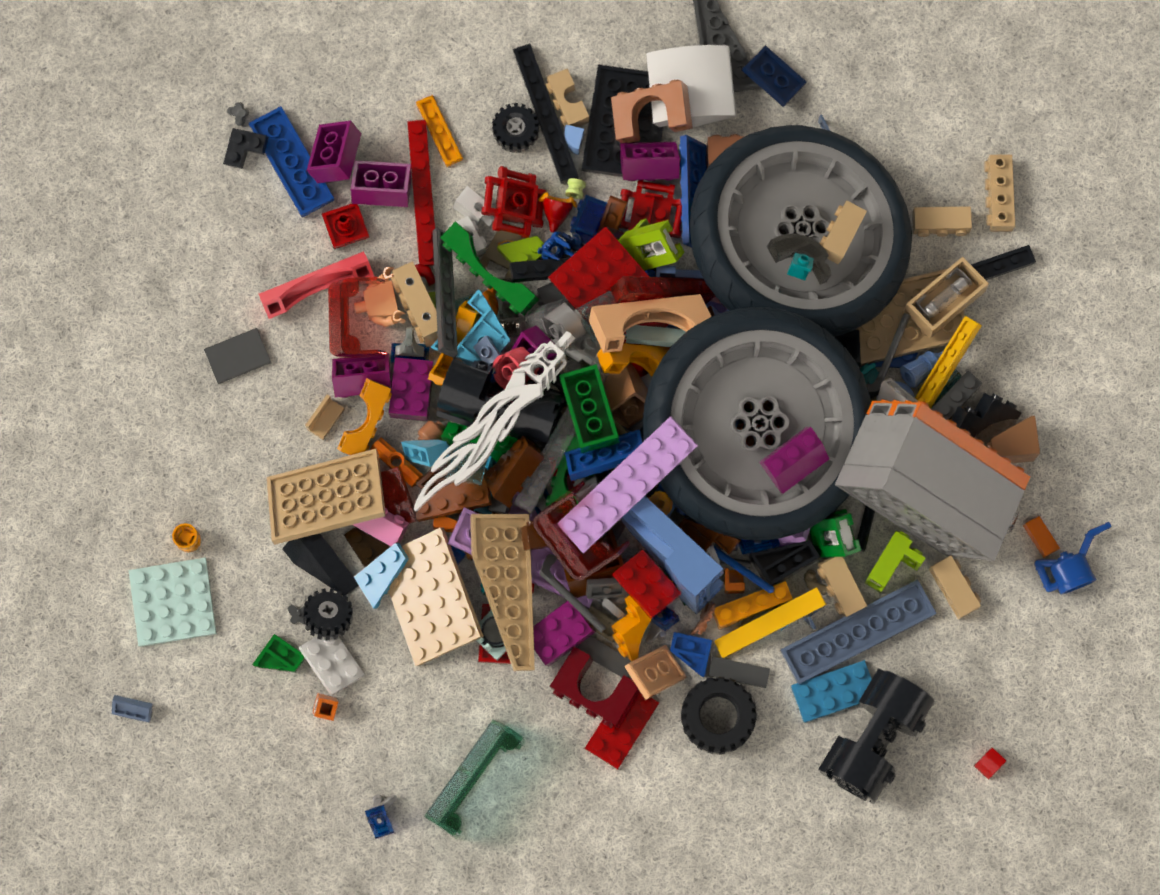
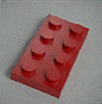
[584,693,659,770]

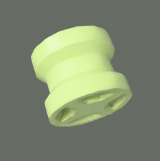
[565,178,586,199]

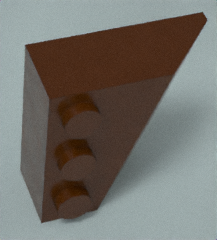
[560,529,624,598]

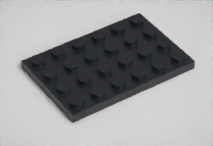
[582,64,664,181]

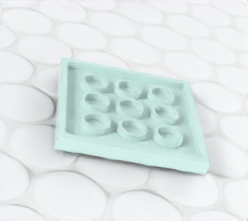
[129,558,216,647]

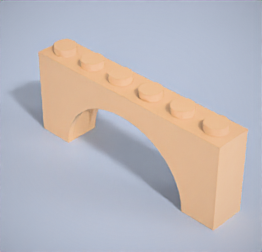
[589,294,711,353]

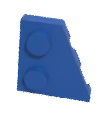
[670,632,712,677]

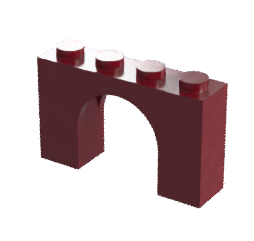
[550,647,641,729]

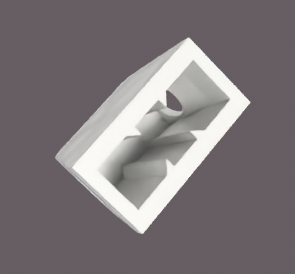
[453,186,495,227]

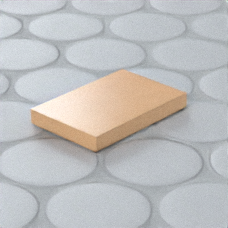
[625,645,687,700]

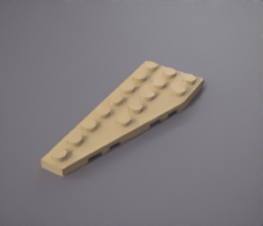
[470,514,535,671]

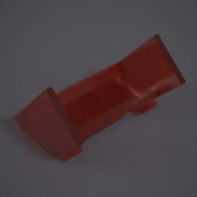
[328,277,387,357]
[533,481,630,581]

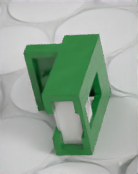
[810,509,861,557]

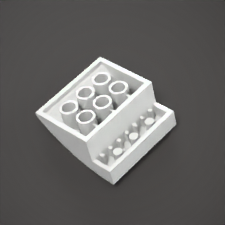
[646,45,737,127]

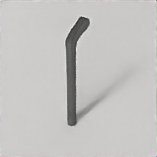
[866,313,910,393]
[540,554,607,633]

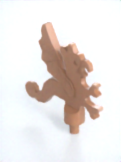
[689,601,716,636]

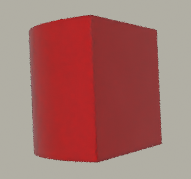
[974,747,1007,780]

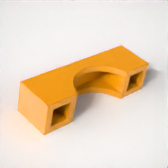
[597,343,670,376]
[337,378,392,455]
[713,581,793,630]

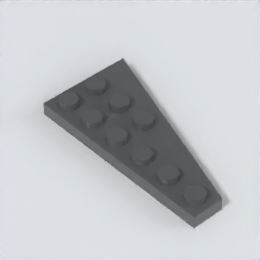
[693,0,762,92]

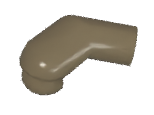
[804,570,827,595]

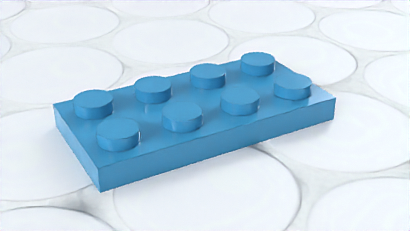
[791,660,872,723]

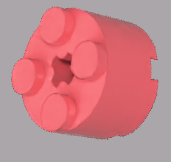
[493,347,539,389]

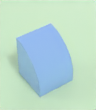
[565,124,584,155]

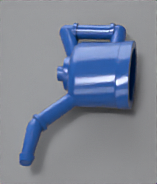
[1034,522,1111,595]

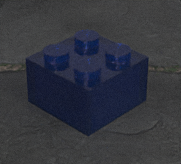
[570,195,607,244]

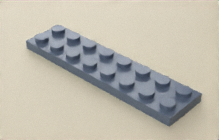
[780,579,937,684]

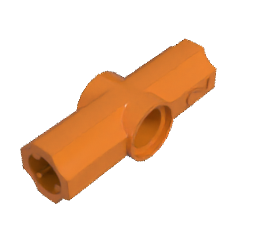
[370,437,423,488]

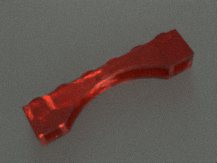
[610,276,715,304]

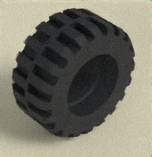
[681,676,757,754]

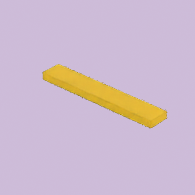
[915,316,982,409]
[714,587,827,658]

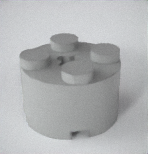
[542,303,587,346]

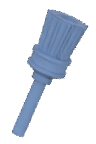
[900,350,944,388]

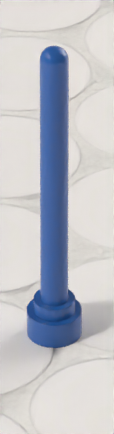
[713,545,774,593]

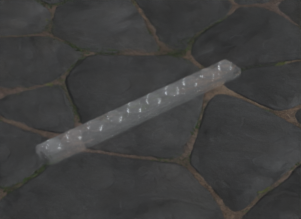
[514,347,609,514]

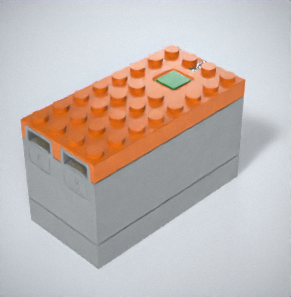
[835,399,1030,561]

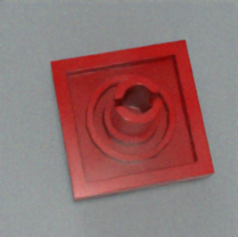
[322,203,370,250]

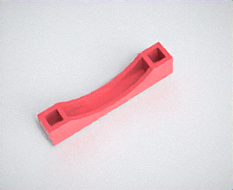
[259,251,374,319]

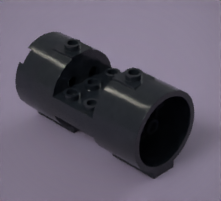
[436,356,565,453]
[818,668,935,804]

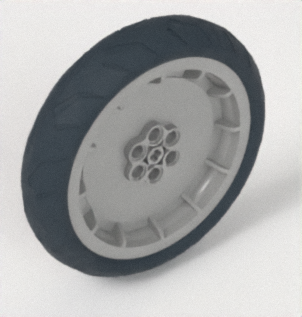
[690,125,912,337]
[643,307,871,540]

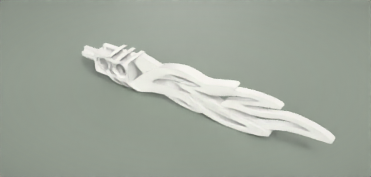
[414,331,576,512]

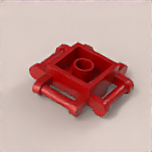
[481,166,547,238]
[619,180,682,238]

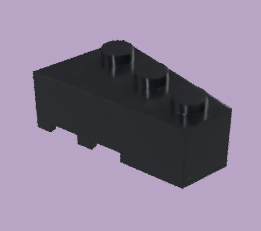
[749,540,820,586]

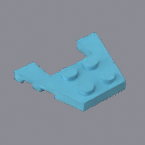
[431,290,511,362]

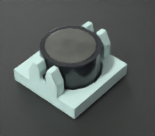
[476,610,506,660]

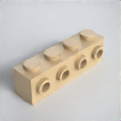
[984,155,1015,232]

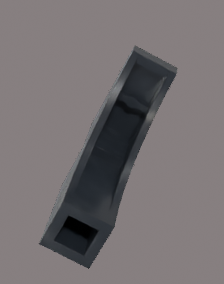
[951,393,1022,438]

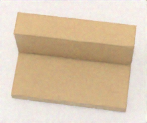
[305,394,345,440]

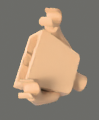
[354,267,406,327]

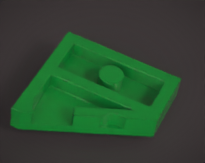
[252,634,305,673]

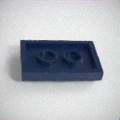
[742,45,806,107]

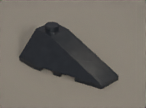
[282,533,359,596]

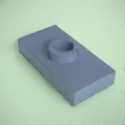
[112,695,153,723]

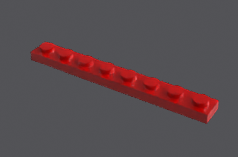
[407,120,435,266]

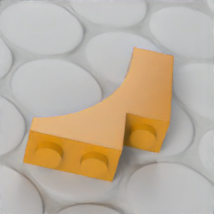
[428,300,481,386]
[611,579,673,661]

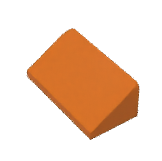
[1023,516,1060,558]

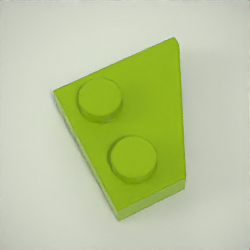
[497,236,544,263]

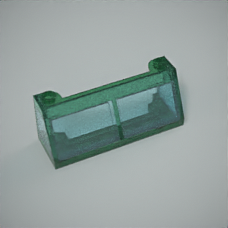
[424,720,525,840]

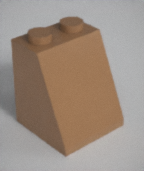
[600,363,648,429]
[986,416,1040,463]

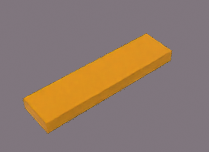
[416,95,463,167]

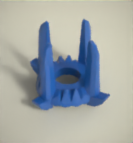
[537,232,574,260]

